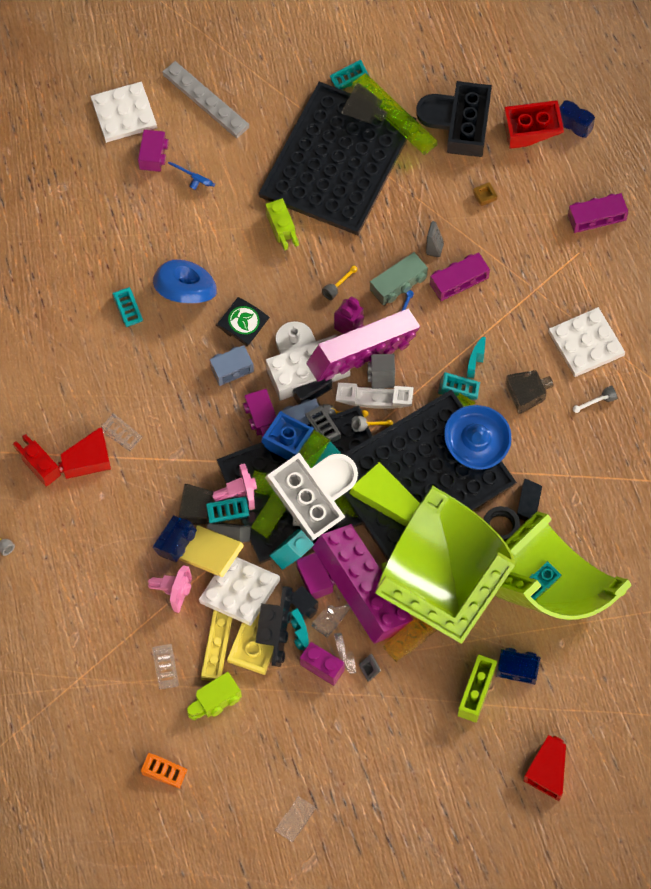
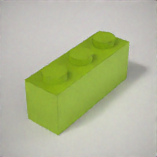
[458,654,497,723]

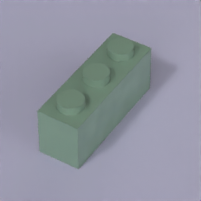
[370,252,428,306]

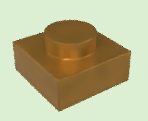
[473,182,498,206]

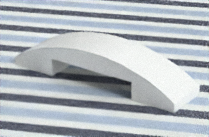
[336,383,414,409]

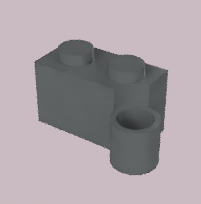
[367,354,395,389]

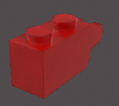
[13,434,61,487]

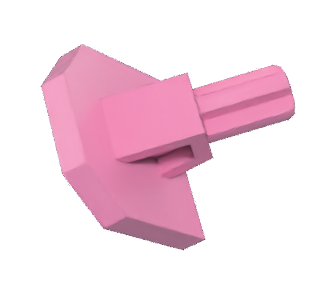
[212,464,257,510]
[148,565,192,613]

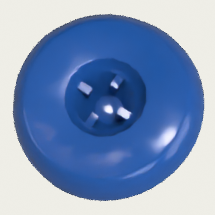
[153,259,217,303]
[445,405,511,469]

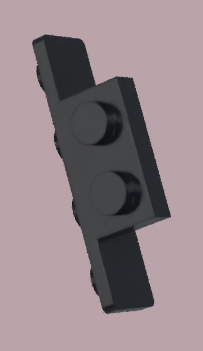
[255,586,294,667]

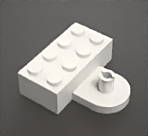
[266,321,350,401]
[265,453,358,541]

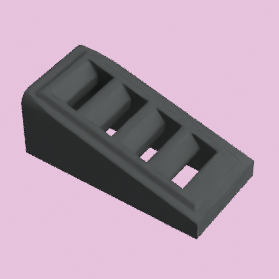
[426,221,444,257]
[305,405,341,447]
[207,522,251,543]

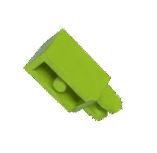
[265,198,299,250]
[187,672,242,721]

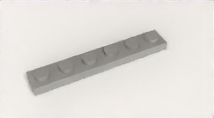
[162,61,249,138]

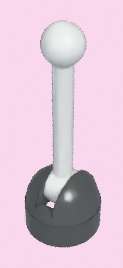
[573,385,618,413]

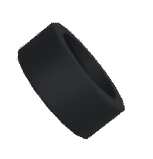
[484,506,520,542]

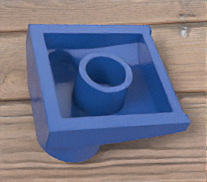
[261,411,314,460]

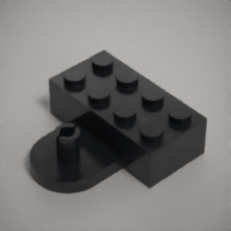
[416,81,492,157]

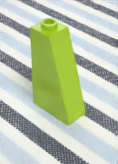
[349,462,420,526]

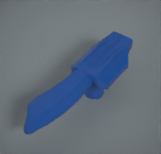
[168,162,215,190]

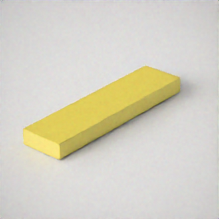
[201,610,233,681]

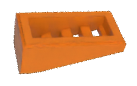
[141,753,188,789]

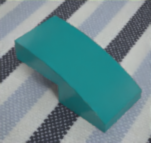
[467,337,486,378]

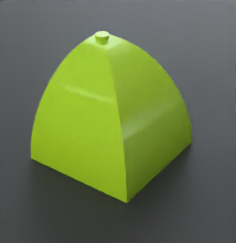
[375,485,515,644]
[495,511,632,620]

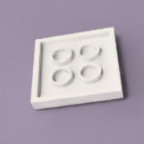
[91,81,157,143]
[548,307,625,377]
[199,557,280,626]

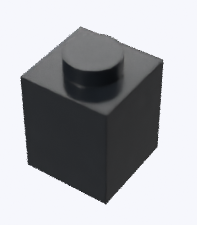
[290,586,318,620]

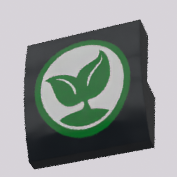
[216,297,270,347]

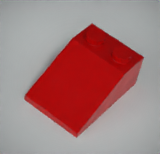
[503,100,564,149]

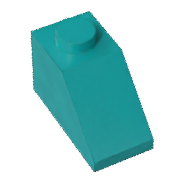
[269,529,314,570]

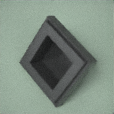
[359,654,381,682]

